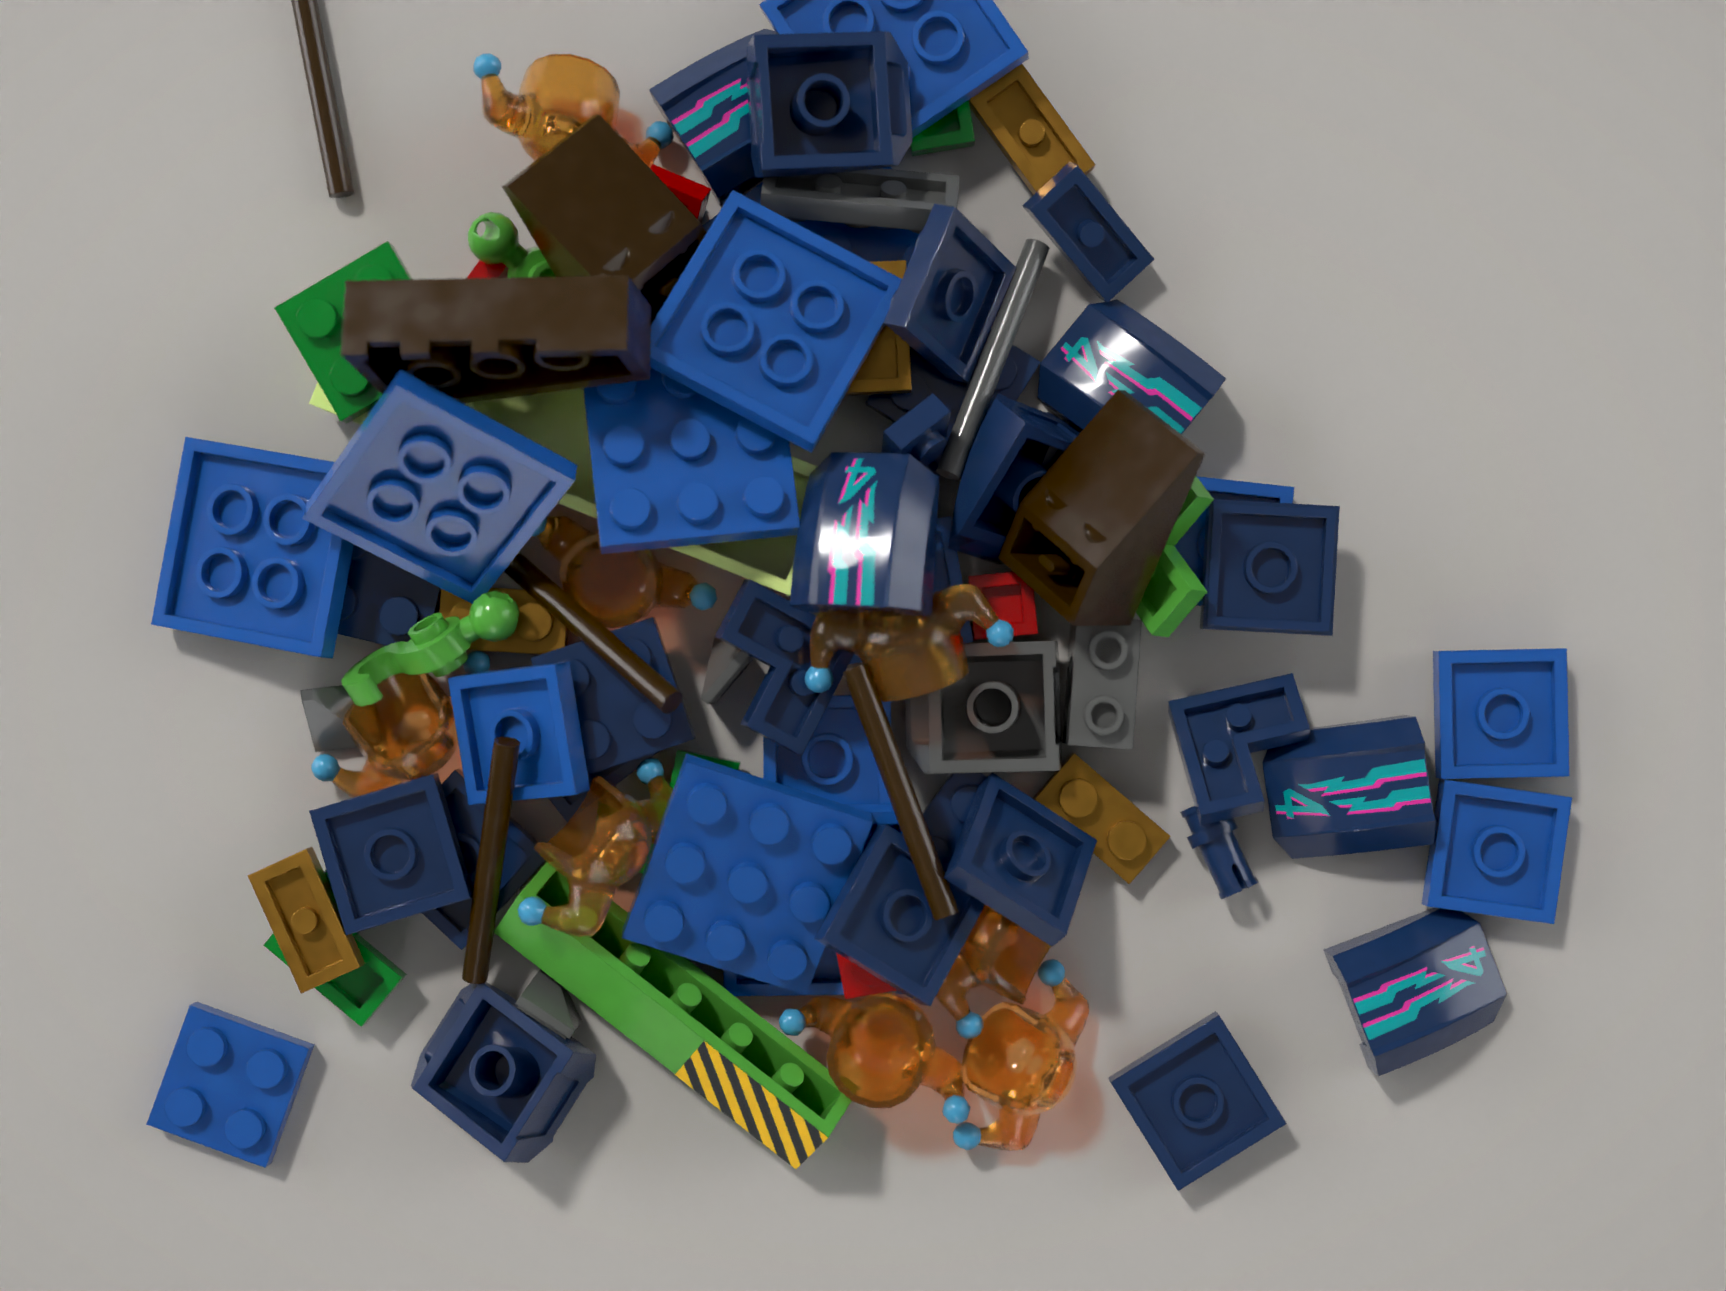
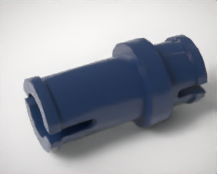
[1180,806,1259,899]

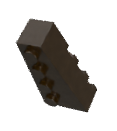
[341,274,651,404]

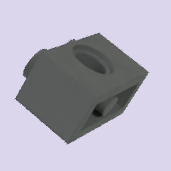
[1062,619,1142,750]

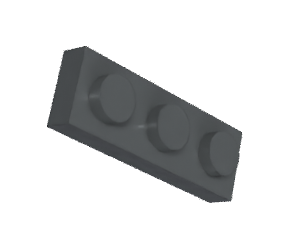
[760,168,960,234]

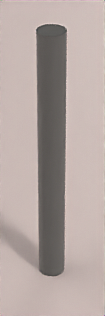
[936,239,1050,481]

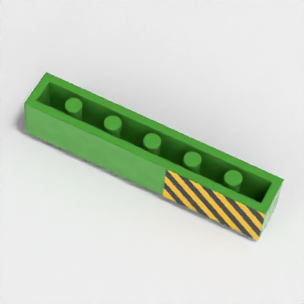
[494,855,857,1169]

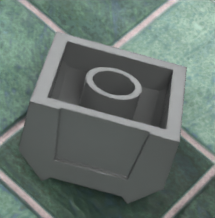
[904,641,1062,774]

